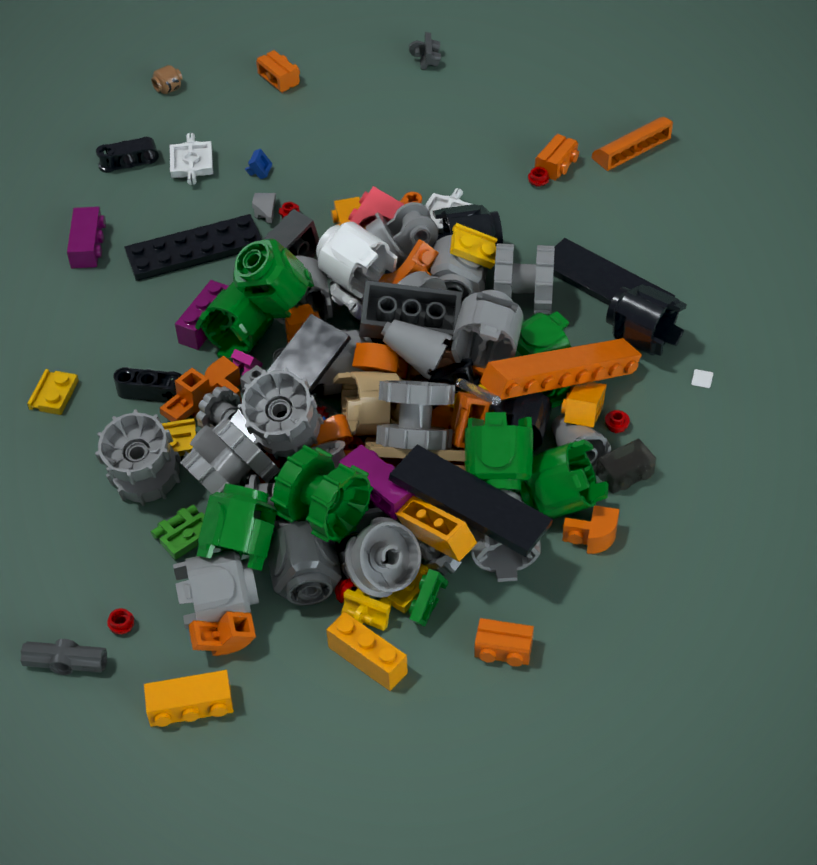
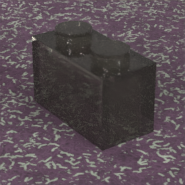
[596,438,656,494]

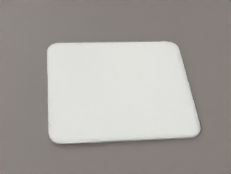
[691,369,713,388]

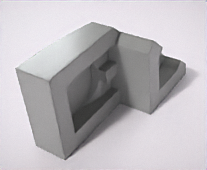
[252,193,276,223]

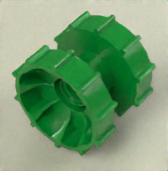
[270,445,373,543]

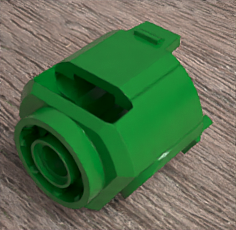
[233,239,314,319]
[195,281,274,362]
[514,311,571,357]
[465,412,533,492]
[520,439,609,519]
[197,484,277,571]

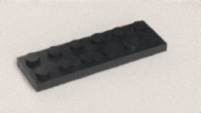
[124,214,262,281]

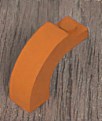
[378,239,439,284]

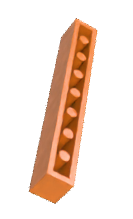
[480,338,642,400]

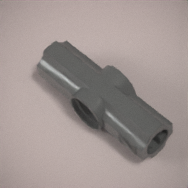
[20,639,107,675]

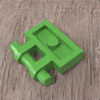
[150,505,204,560]

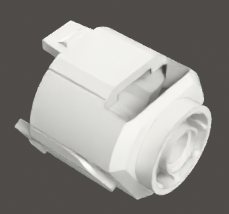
[316,222,398,299]

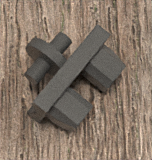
[409,32,441,70]
[419,541,462,576]

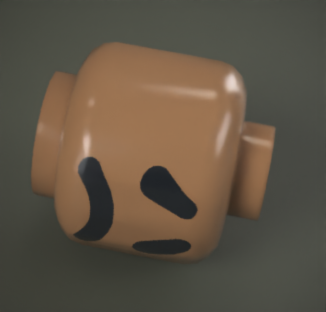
[151,65,182,94]

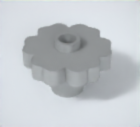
[196,386,241,428]

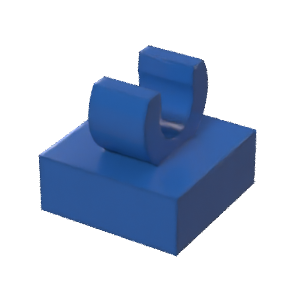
[245,148,273,180]

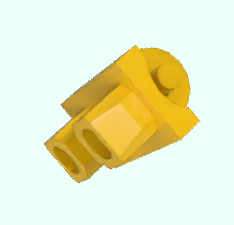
[341,589,392,631]

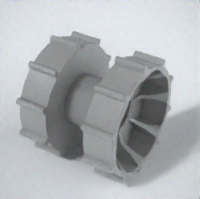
[494,244,555,314]
[238,367,324,460]
[376,380,455,450]
[95,409,182,506]
[180,417,280,494]

